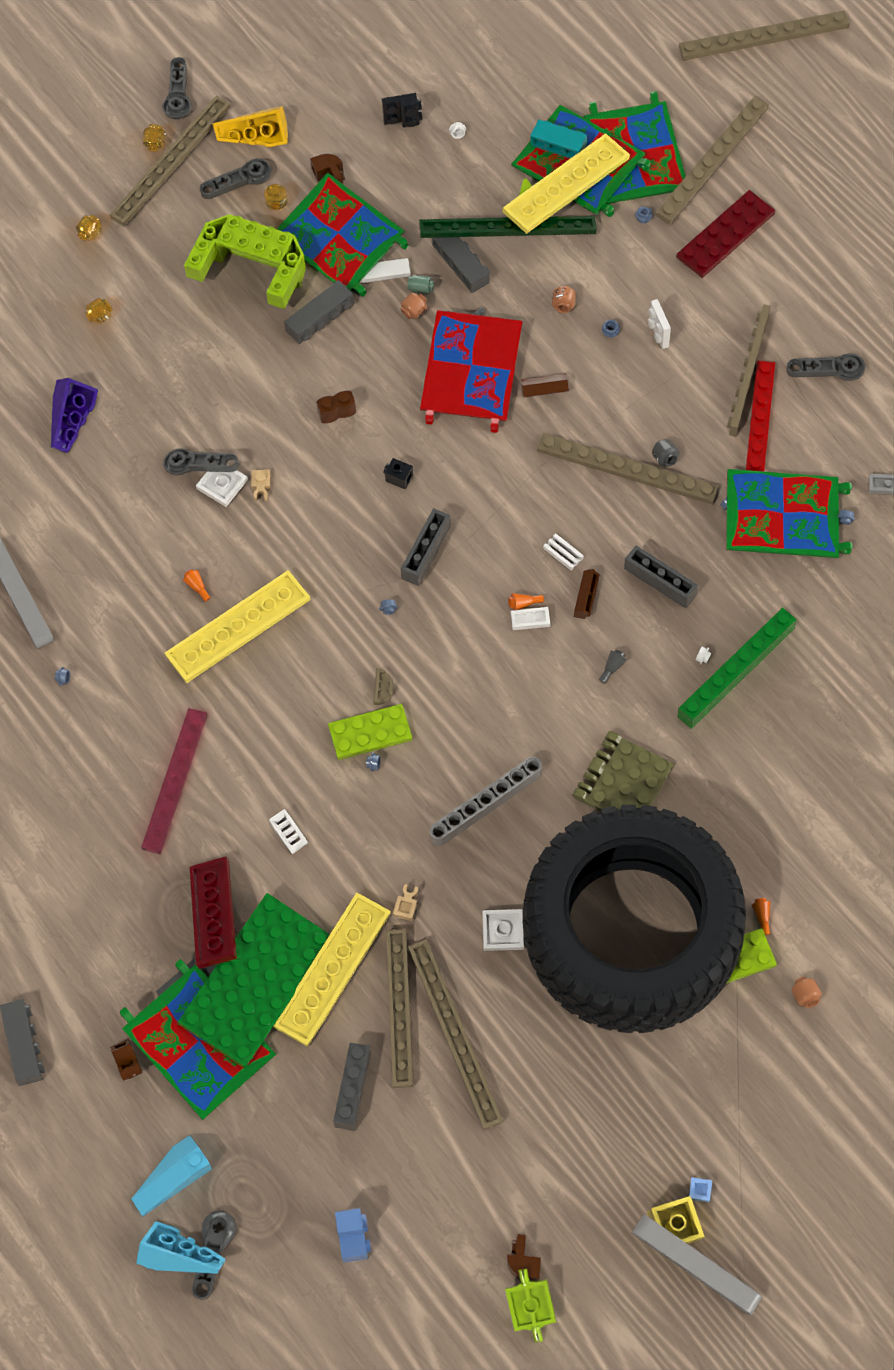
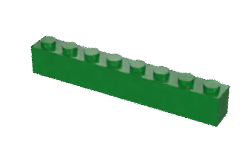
[677,607,797,729]

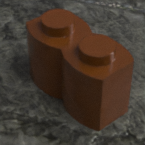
[316,390,356,423]

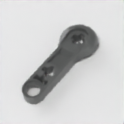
[162,57,191,119]
[200,158,271,199]
[786,353,865,381]
[163,448,240,475]
[192,1211,237,1300]

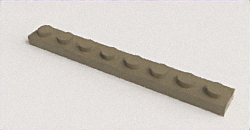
[727,304,770,437]
[386,929,413,1088]

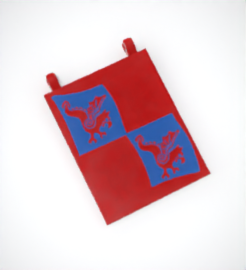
[420,310,523,433]

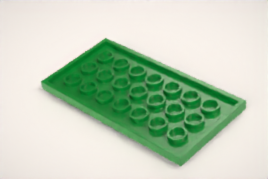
[177,893,330,1069]

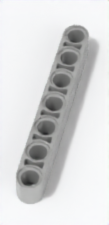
[0,539,54,649]
[430,757,542,846]
[632,1215,762,1315]

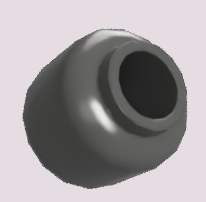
[652,439,679,467]

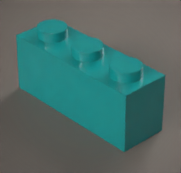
[530,119,587,159]

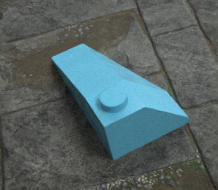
[131,1135,212,1217]
[136,1221,225,1274]

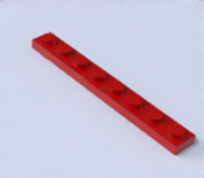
[746,360,775,472]

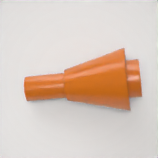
[183,569,211,602]
[508,593,544,610]
[751,898,771,936]

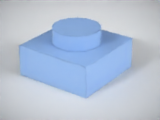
[689,1177,712,1203]

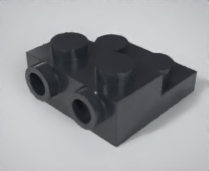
[381,93,423,128]

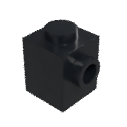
[383,458,413,490]

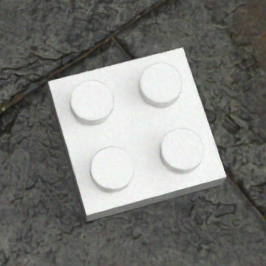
[647,299,671,349]
[196,464,248,507]
[482,909,524,951]

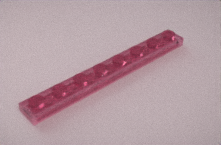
[141,708,208,855]

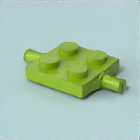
[505,1268,556,1343]

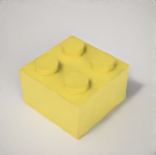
[647,1196,705,1244]

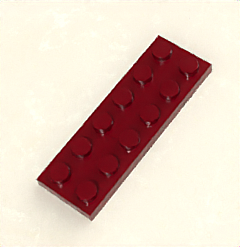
[676,190,775,278]
[189,856,237,969]

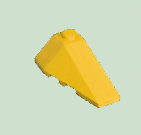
[213,106,288,147]

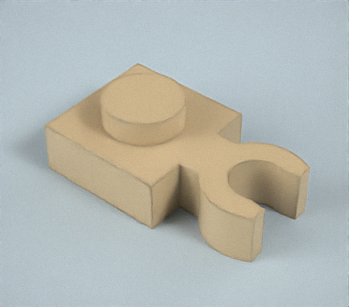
[251,470,270,501]
[393,884,418,921]

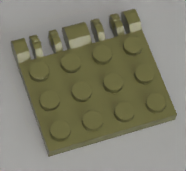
[572,731,674,812]

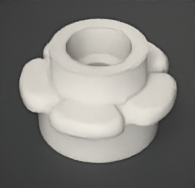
[449,122,466,139]
[695,647,711,664]

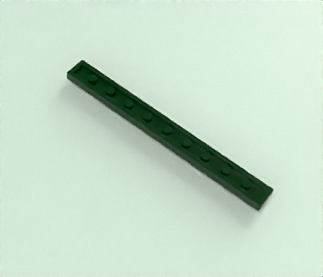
[419,216,597,238]

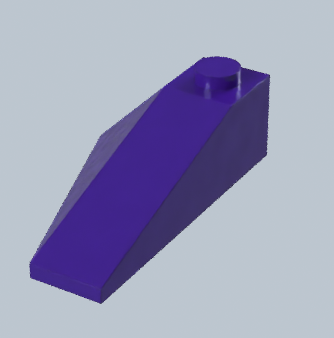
[51,378,98,453]

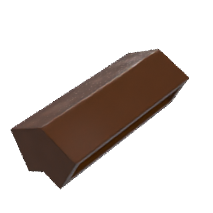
[521,373,569,398]
[574,569,600,619]

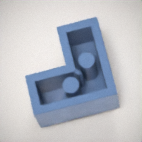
[335,1208,371,1263]

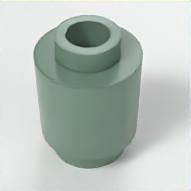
[407,274,434,295]

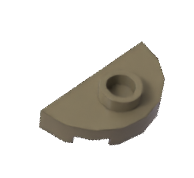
[373,668,394,706]

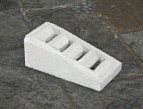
[269,809,308,854]

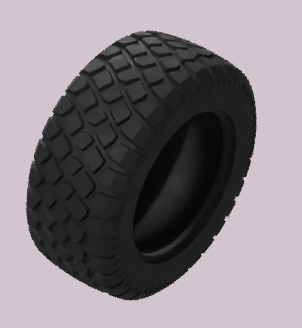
[522,805,746,1033]

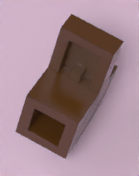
[310,154,345,184]
[110,1039,142,1081]
[507,1234,541,1281]

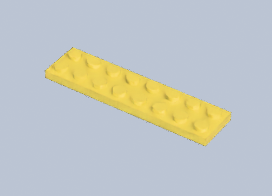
[502,133,630,234]
[164,570,311,683]
[273,892,391,1047]

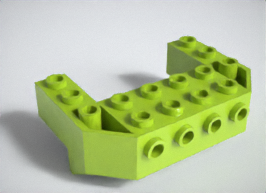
[184,214,306,309]

